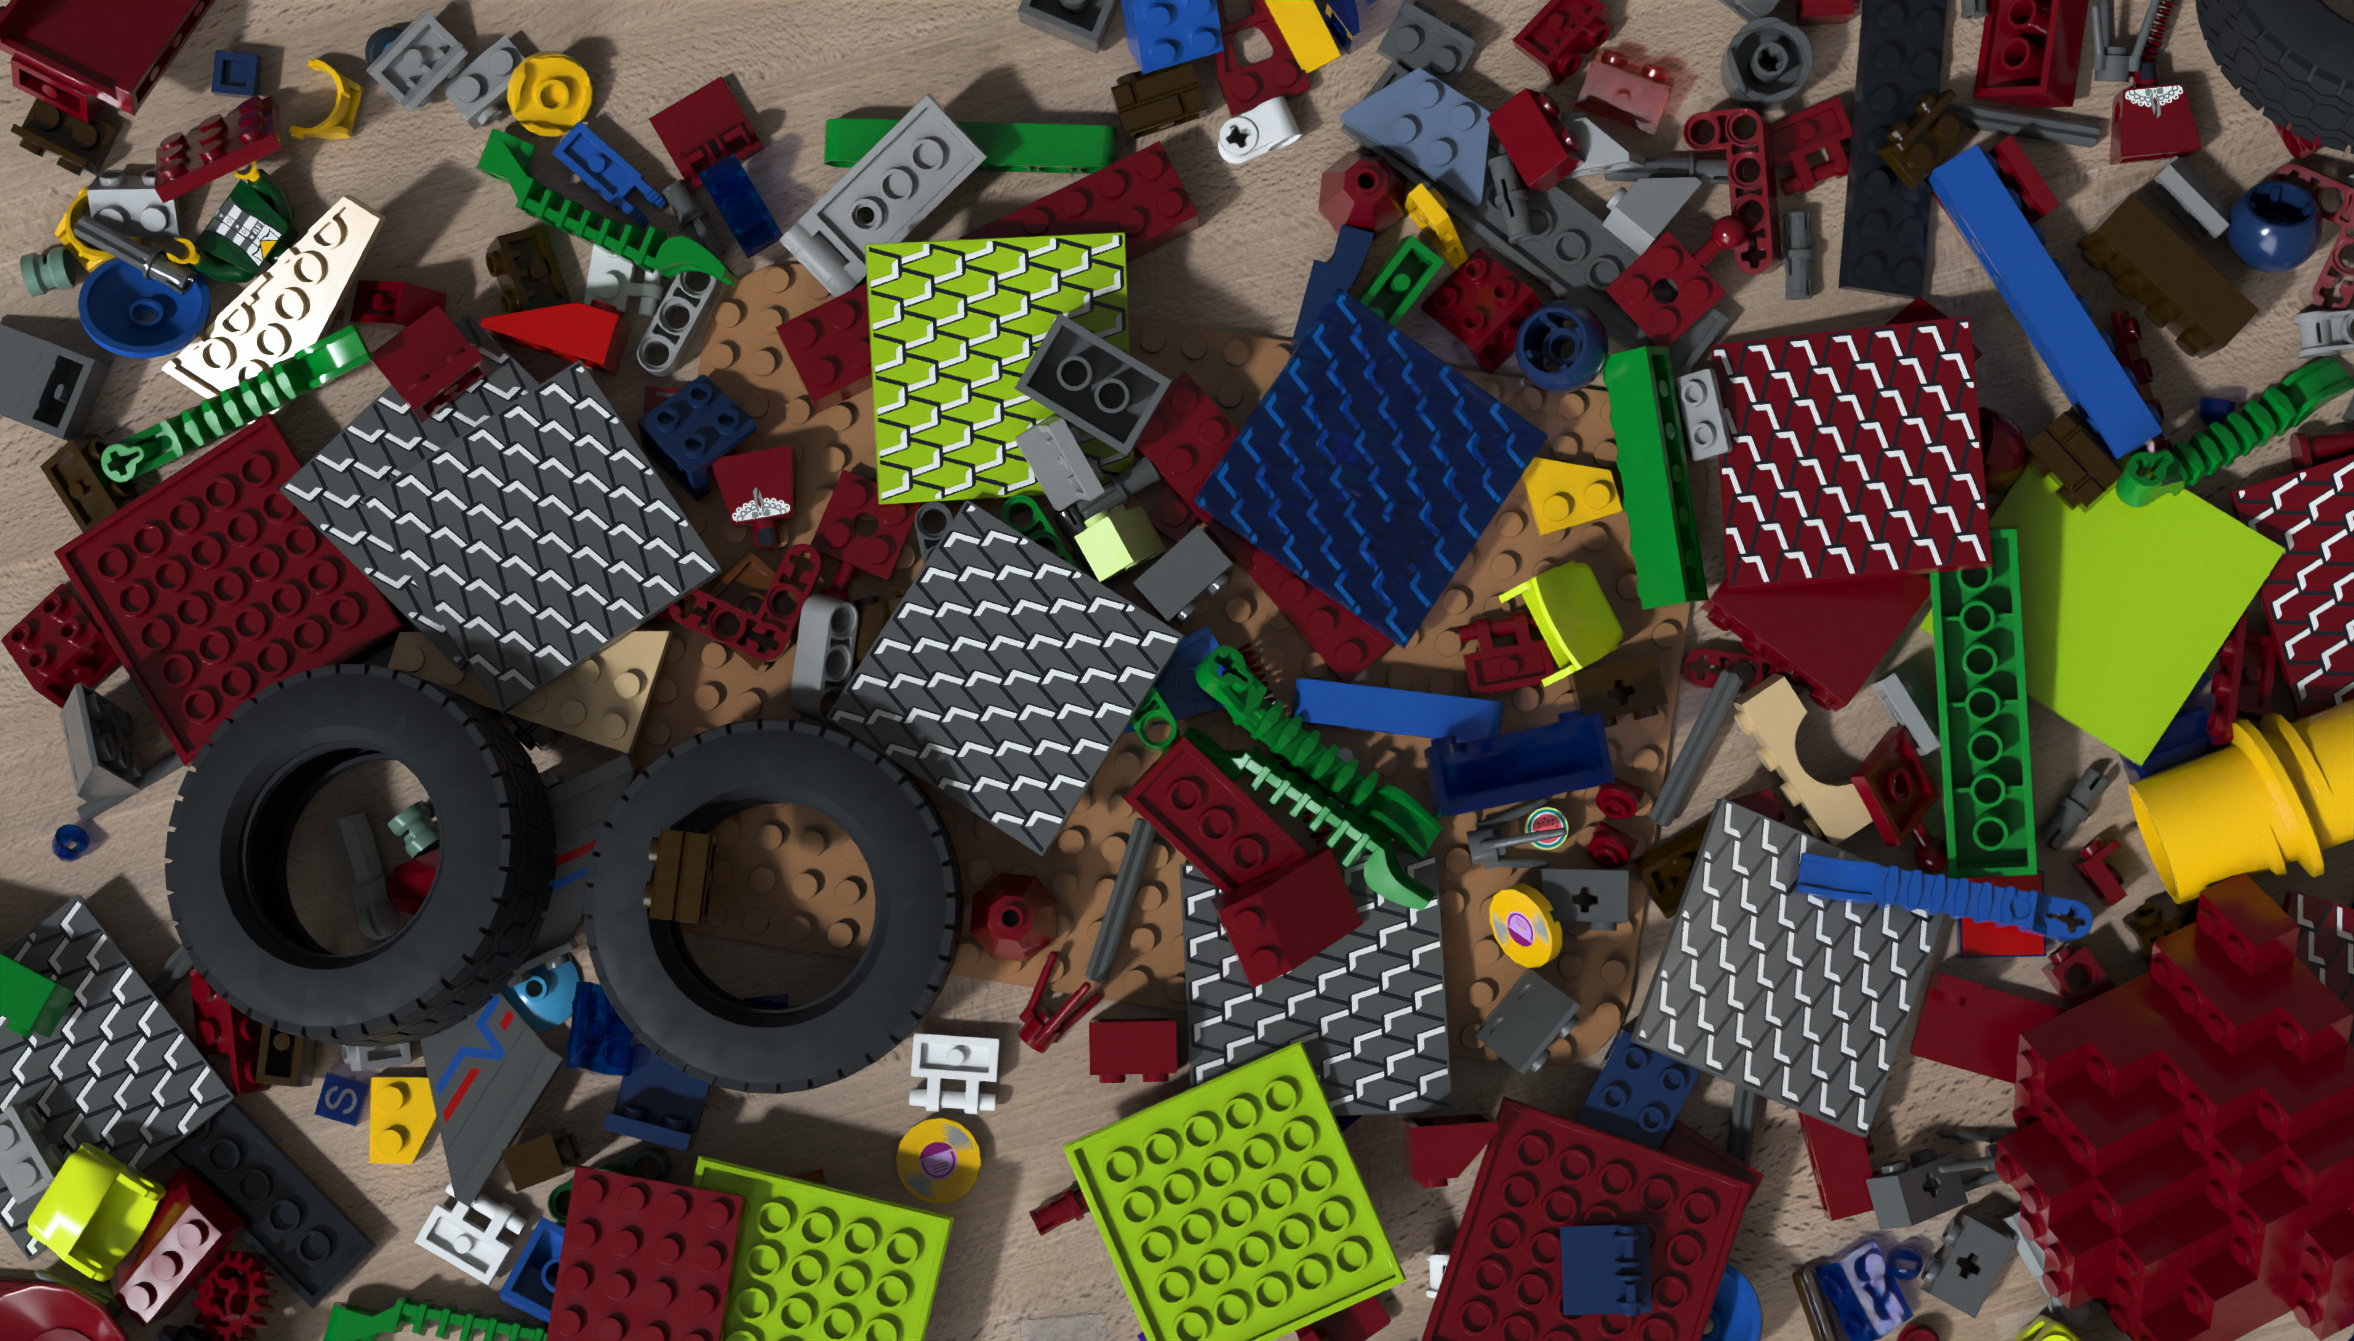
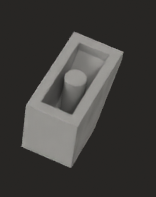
[1561,113,1646,180]
[1602,177,1702,256]

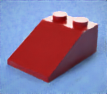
[480,299,631,376]

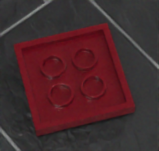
[155,95,282,203]

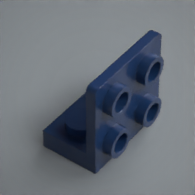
[637,375,757,501]
[603,1044,710,1152]

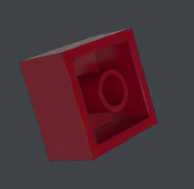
[1089,1017,1177,1083]

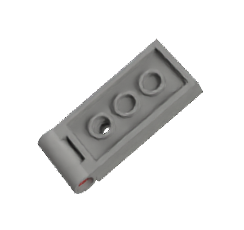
[779,93,989,298]

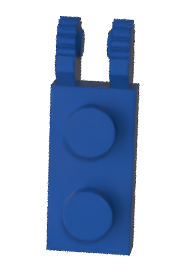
[552,121,667,229]

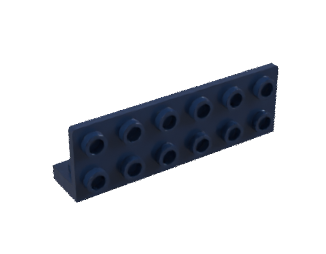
[1574,1029,1699,1150]

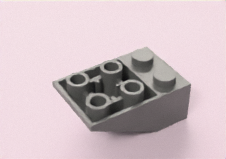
[0,324,110,442]
[60,683,143,804]
[1473,969,1581,1074]

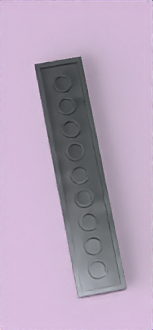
[1341,61,1729,388]

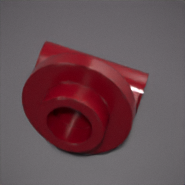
[1595,772,1645,819]
[1588,820,1638,868]

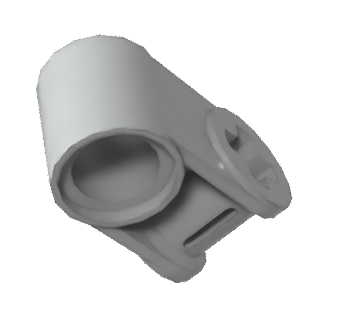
[2293,310,2354,359]

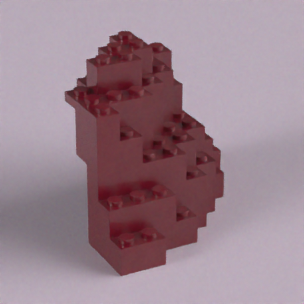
[1995,873,2354,1341]

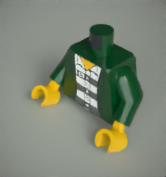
[166,161,299,283]

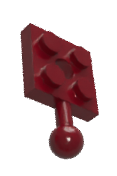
[1605,215,1746,347]
[810,470,922,603]
[1850,726,1948,872]

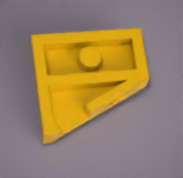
[1404,183,1468,270]
[1518,455,1623,537]
[369,1076,437,1164]

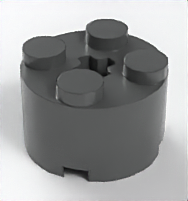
[1720,17,1813,112]

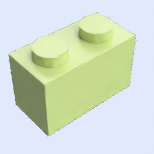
[1074,505,1166,582]

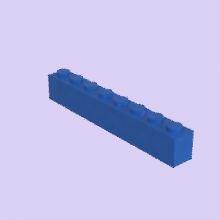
[1928,144,2163,462]

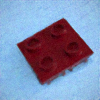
[649,76,765,191]

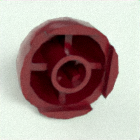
[1979,407,2028,495]

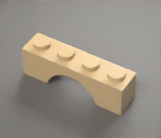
[1733,673,1873,846]

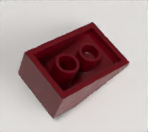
[1211,846,1363,989]

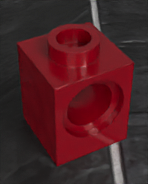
[2041,943,2115,1009]

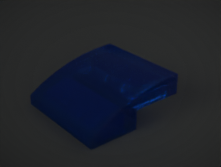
[1324,0,1360,55]

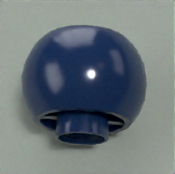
[2226,181,2323,273]
[1515,300,1609,393]

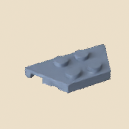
[1340,67,1491,207]

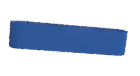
[1291,678,1504,746]

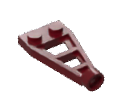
[1215,0,1311,118]

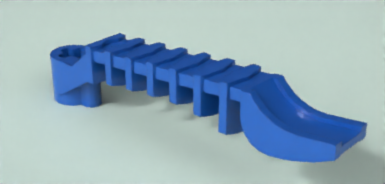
[1796,853,2093,942]

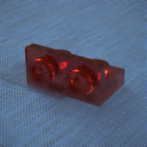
[1575,49,1674,135]

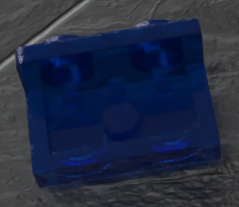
[566,982,636,1076]
[1815,1239,1914,1341]

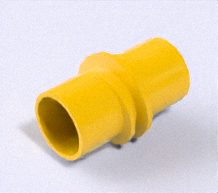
[2128,699,2354,904]

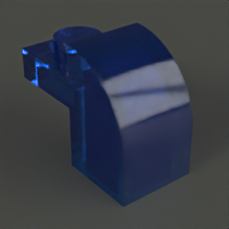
[698,153,783,259]

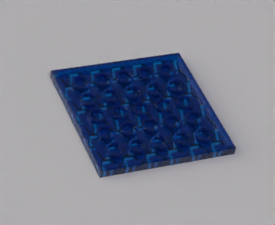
[1191,288,1548,648]

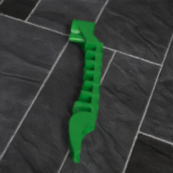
[476,129,737,287]
[101,323,375,482]
[2116,356,2354,507]
[1196,646,1443,860]
[1183,727,1436,911]
[323,1294,549,1341]

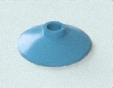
[500,960,581,1031]

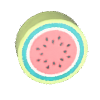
[1524,807,1569,850]

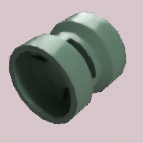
[20,246,77,297]
[387,800,440,859]

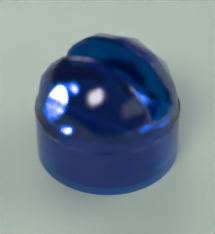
[2199,397,2236,426]
[52,824,90,862]
[1886,1245,1923,1281]

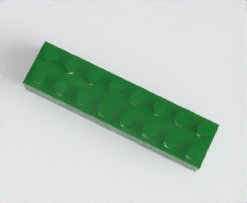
[1930,525,2038,878]

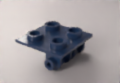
[1560,1224,1652,1316]

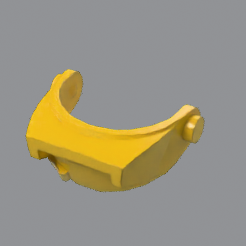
[288,58,365,140]
[54,186,143,274]

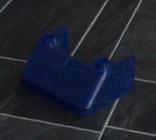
[1424,709,1615,819]

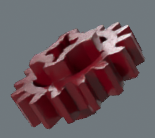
[192,1250,277,1341]

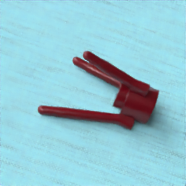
[1018,951,1102,1053]

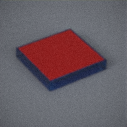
[1955,871,2046,958]

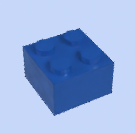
[1121,0,1224,74]

